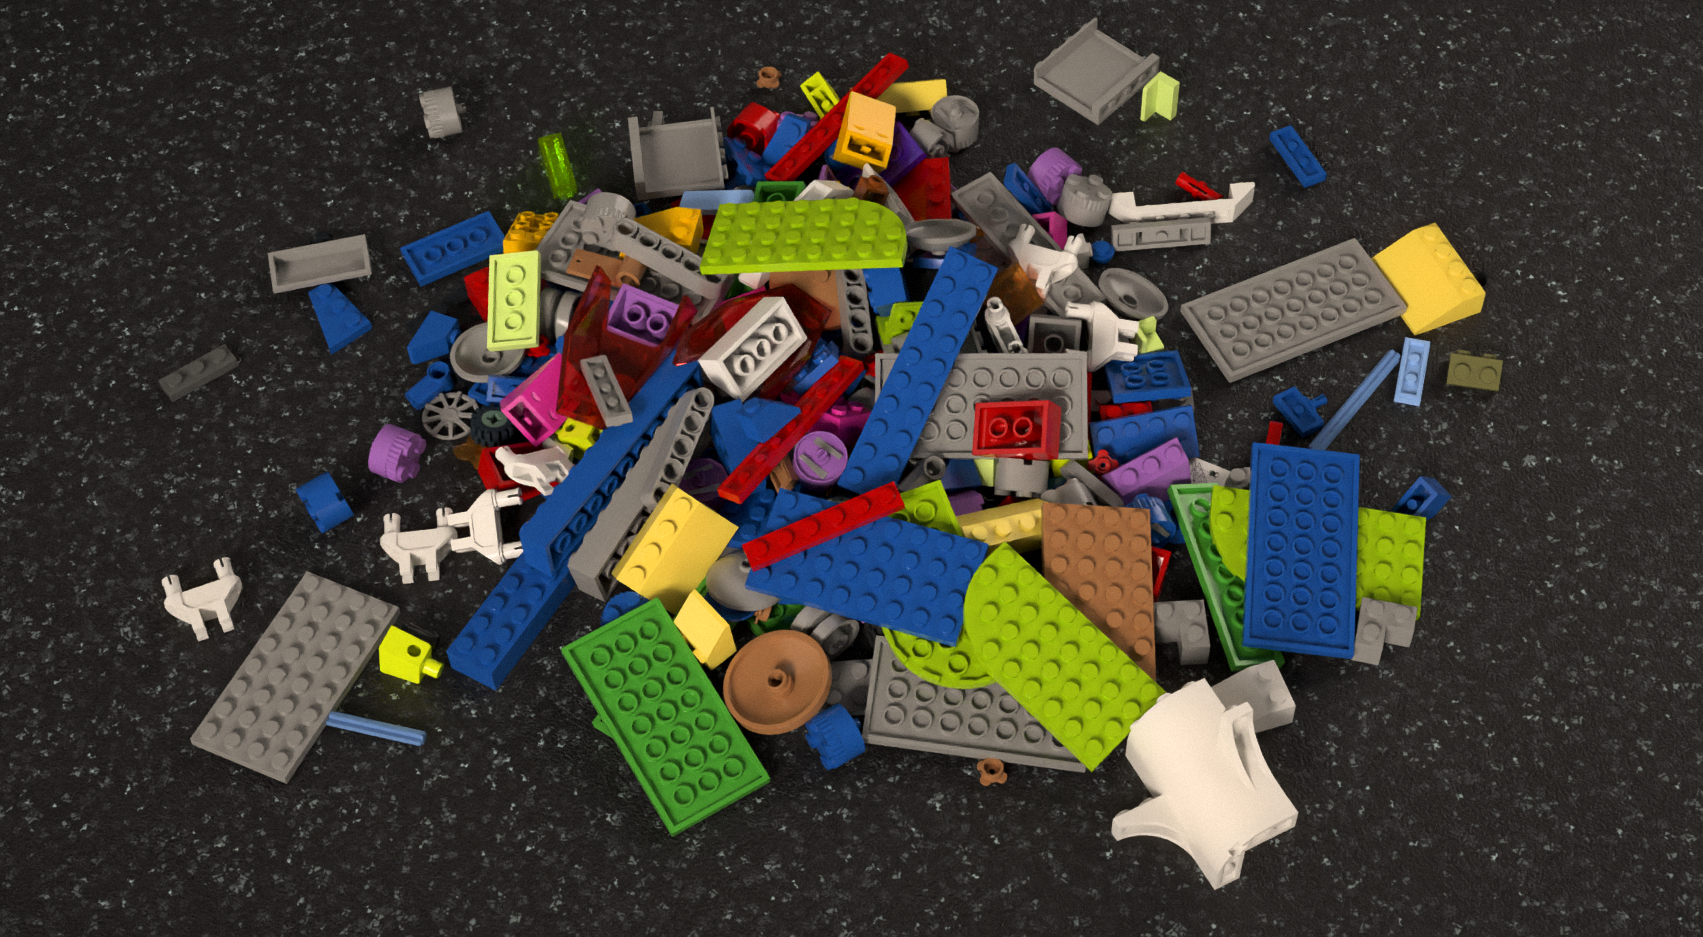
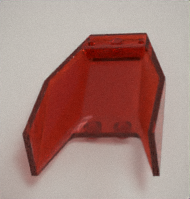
[556,265,698,430]
[672,283,832,400]

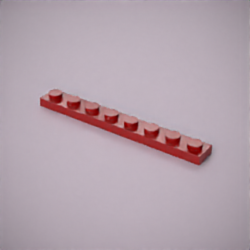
[765,52,909,181]
[717,355,864,504]

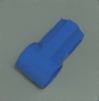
[405,361,455,410]

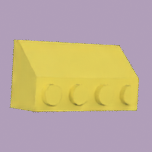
[849,78,947,118]
[956,498,1049,559]

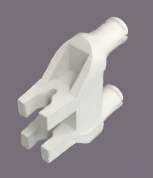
[1007,224,1083,298]
[985,297,1028,353]
[1064,301,1139,372]
[495,435,574,496]
[447,487,523,565]
[380,508,458,584]
[162,557,242,641]

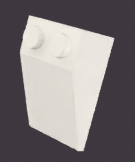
[1211,660,1296,733]

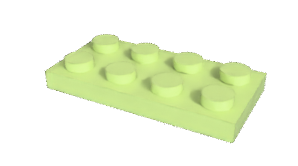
[487,250,541,352]

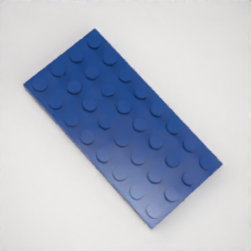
[1242,442,1360,659]
[745,488,989,647]

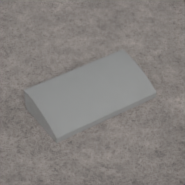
[268,234,372,293]

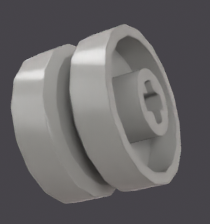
[539,287,585,343]
[790,606,859,662]

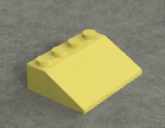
[1371,223,1486,336]
[611,483,739,615]

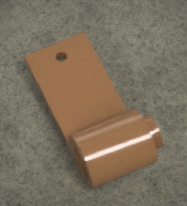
[567,248,648,288]

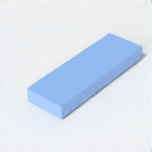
[679,190,754,215]
[1394,337,1430,406]

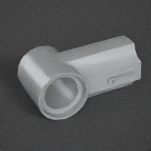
[897,456,946,493]

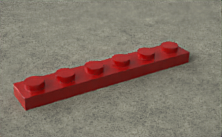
[742,481,905,572]

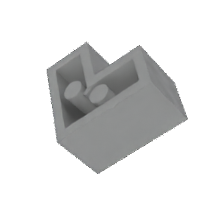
[1351,597,1417,665]
[1153,600,1210,665]

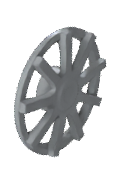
[422,391,479,440]

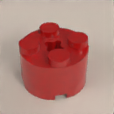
[727,102,780,157]

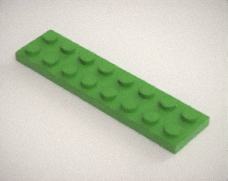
[1167,483,1285,671]

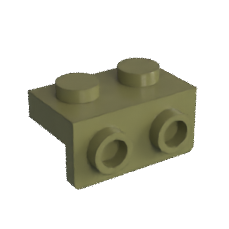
[1446,350,1503,392]

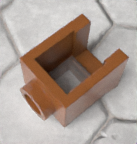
[850,175,889,206]

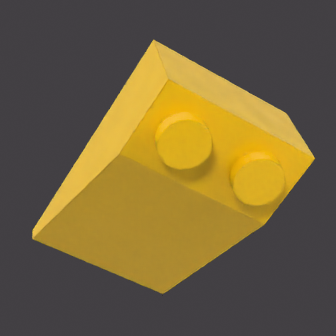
[619,207,704,259]

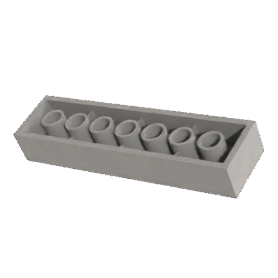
[567,397,712,602]

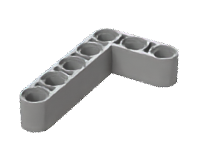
[611,218,736,299]
[835,244,911,362]
[641,387,716,512]

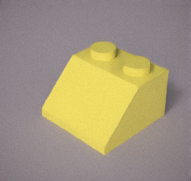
[674,589,737,671]

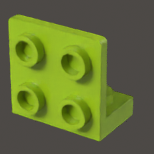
[874,302,923,345]

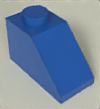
[407,311,462,364]
[736,397,801,444]
[936,459,982,495]
[1389,476,1452,521]

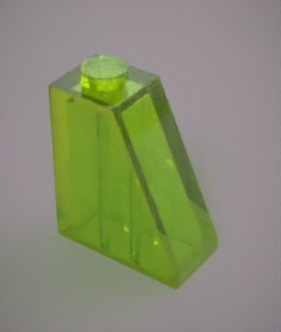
[537,132,577,199]

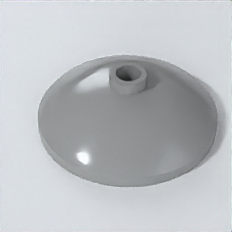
[904,219,976,255]
[1099,268,1168,321]
[450,322,526,383]
[706,552,781,611]

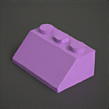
[601,283,692,360]
[1100,437,1192,506]

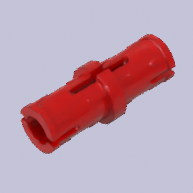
[1175,172,1224,201]

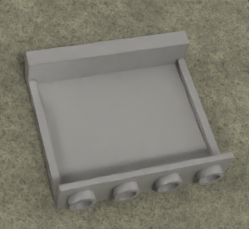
[1034,18,1160,125]
[628,107,728,201]

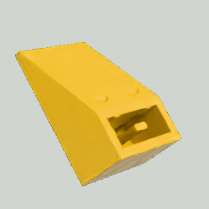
[833,91,896,174]
[503,211,559,254]

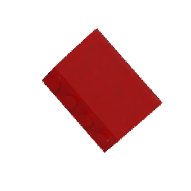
[891,157,953,250]

